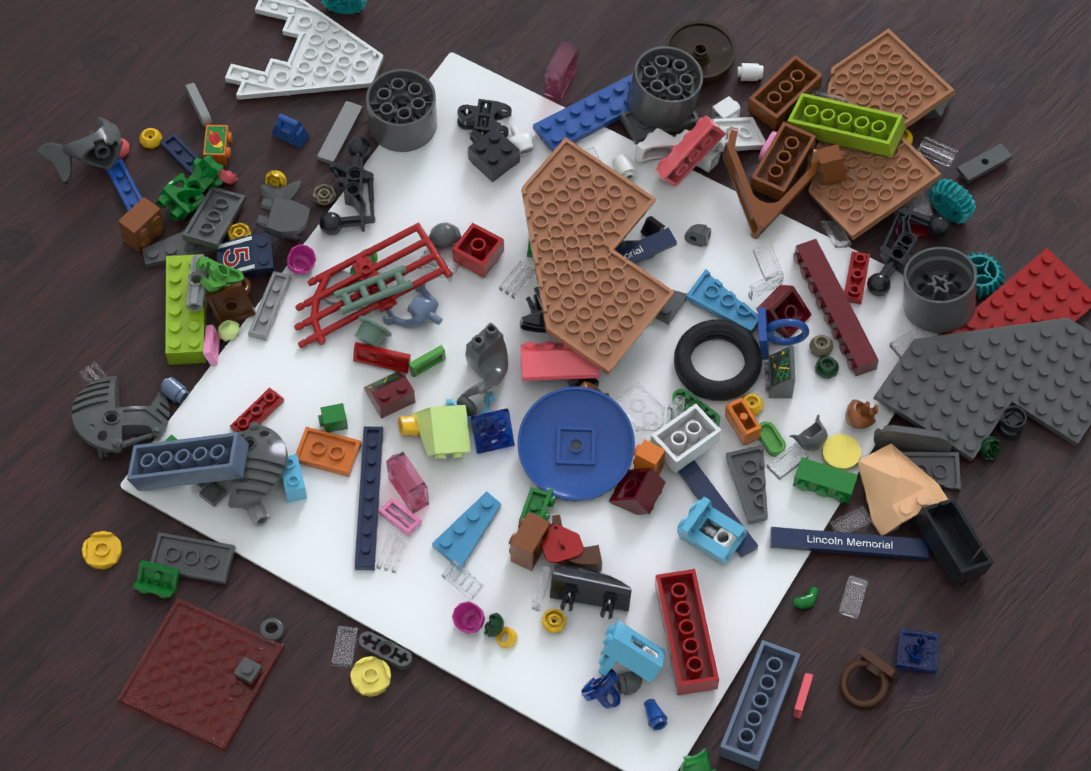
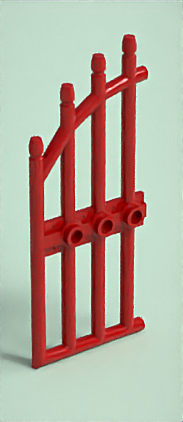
[294,222,453,348]

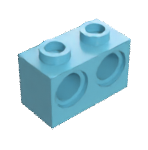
[282,454,307,503]

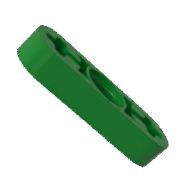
[672,389,720,427]

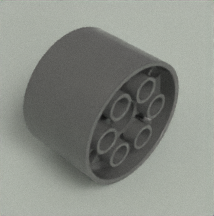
[627,46,703,129]
[366,69,437,152]
[903,247,977,333]

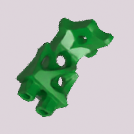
[156,154,224,222]

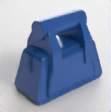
[272,114,309,148]

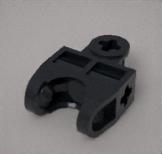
[457,99,512,137]

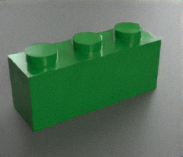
[793,457,858,503]

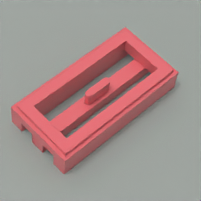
[793,673,813,719]

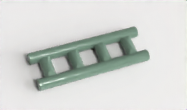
[333,265,413,314]

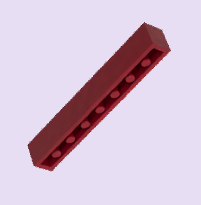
[793,239,879,376]

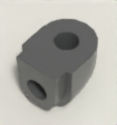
[684,224,711,247]
[615,671,642,695]

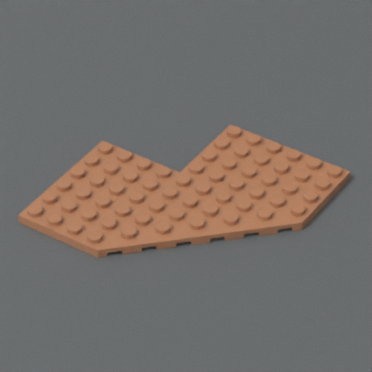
[808,28,955,240]
[521,137,675,375]

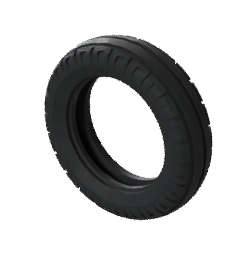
[674,319,762,401]

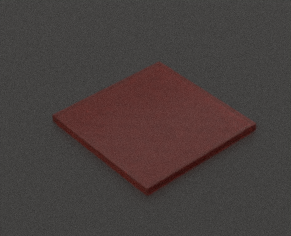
[117,598,284,751]

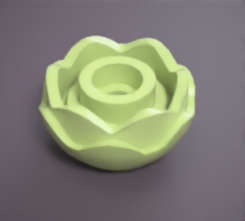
[218,320,240,342]

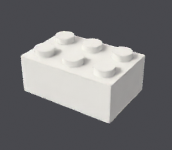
[650,404,721,473]

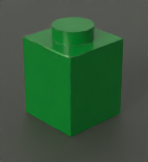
[318,403,348,432]

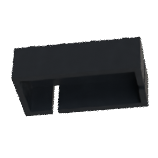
[913,498,994,585]

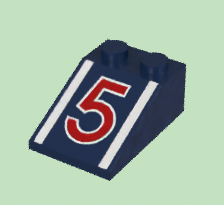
[216,232,275,278]

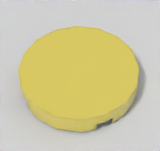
[822,434,861,471]
[350,656,391,697]

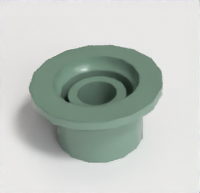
[354,315,392,347]

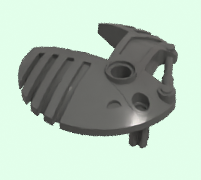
[72,376,170,459]
[196,422,288,508]

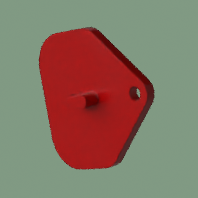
[542,524,584,564]

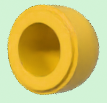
[496,627,518,648]

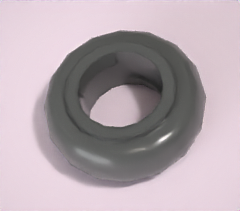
[457,396,477,416]
[259,618,285,642]

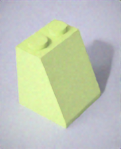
[414,405,471,459]

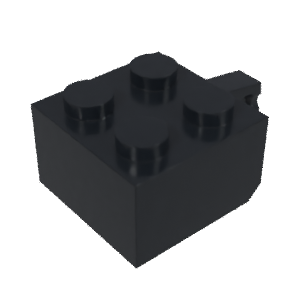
[468,128,520,182]

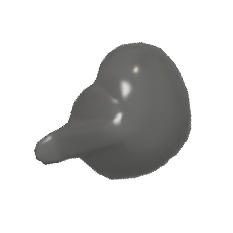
[429,222,461,254]
[789,415,828,451]

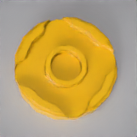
[82,531,123,570]

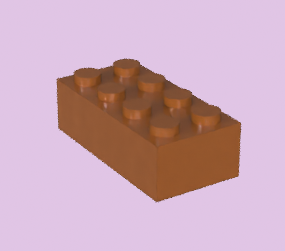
[747,55,823,130]
[751,122,816,201]

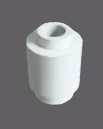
[737,63,763,82]
[613,154,636,181]

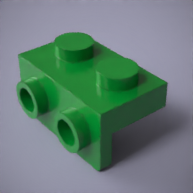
[519,487,556,522]
[133,560,180,598]

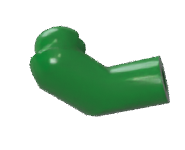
[793,587,819,609]

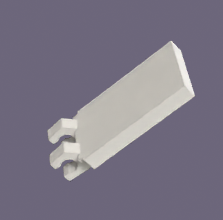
[710,117,766,152]

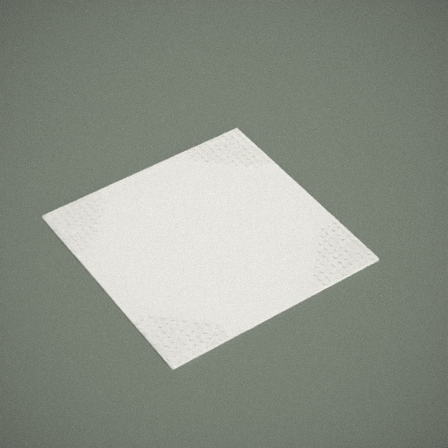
[121,53,943,771]

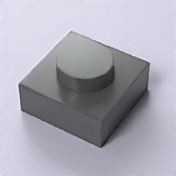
[199,482,227,507]
[234,656,262,685]

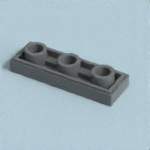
[957,143,1012,184]

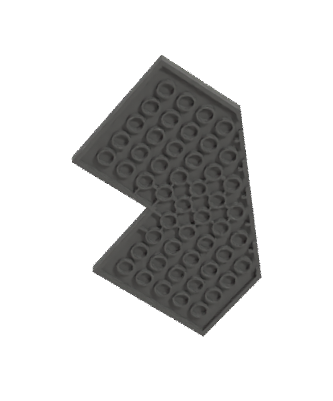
[873,318,1091,462]

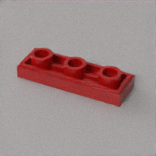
[844,251,870,305]
[230,387,284,433]

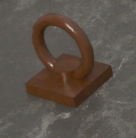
[206,277,256,325]
[840,646,899,708]

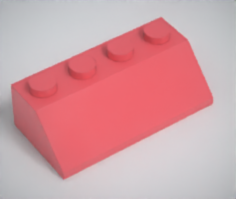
[656,115,726,187]
[520,341,599,381]

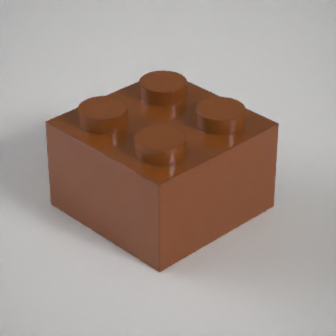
[118,197,165,253]
[509,512,550,571]

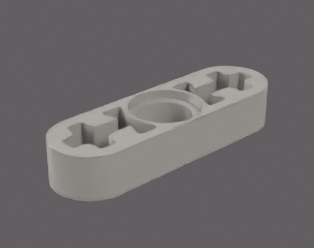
[185,82,213,127]

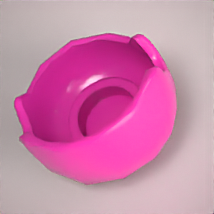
[287,244,316,275]
[452,601,485,634]

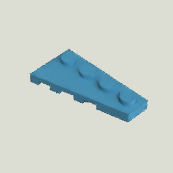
[686,269,758,334]
[432,491,501,571]

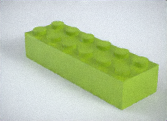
[788,93,905,157]
[165,254,206,365]

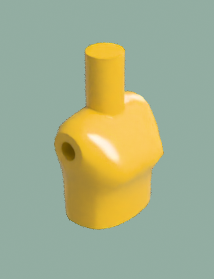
[398,414,420,436]

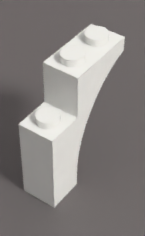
[635,128,721,172]

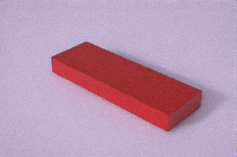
[353,342,411,373]

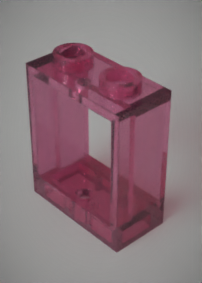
[545,41,578,100]
[386,452,429,514]

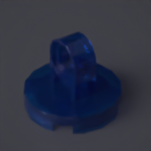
[581,668,621,709]

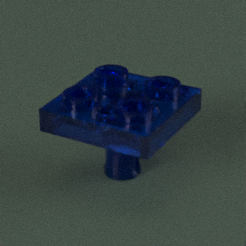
[470,408,515,454]
[896,628,940,674]

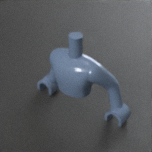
[382,284,443,327]

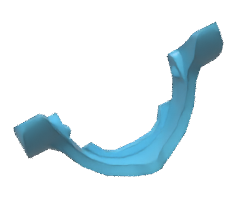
[446,391,495,423]

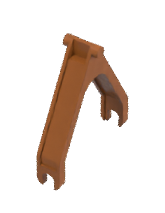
[723,127,819,239]

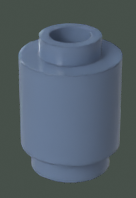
[160,377,189,404]

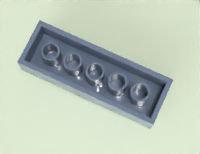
[127,432,249,491]
[719,640,801,770]

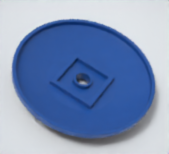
[517,387,635,501]

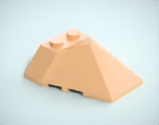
[857,444,948,536]

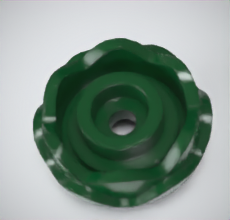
[815,356,839,379]
[980,436,1000,460]
[484,613,504,637]

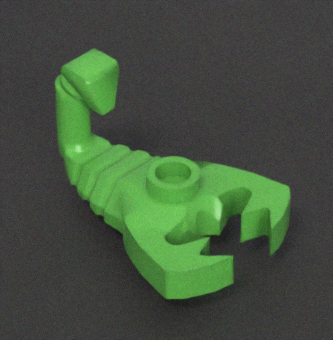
[195,256,244,292]

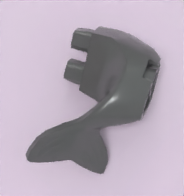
[37,117,122,182]
[255,180,310,240]
[460,323,508,398]

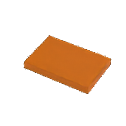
[296,427,362,477]

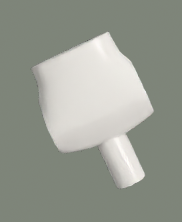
[508,124,535,157]

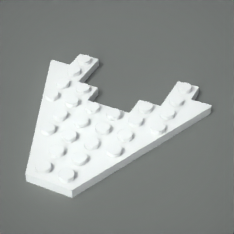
[225,0,384,100]

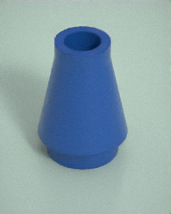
[644,699,668,731]

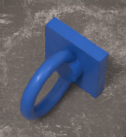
[758,307,809,360]

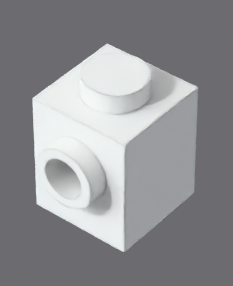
[711,96,741,119]

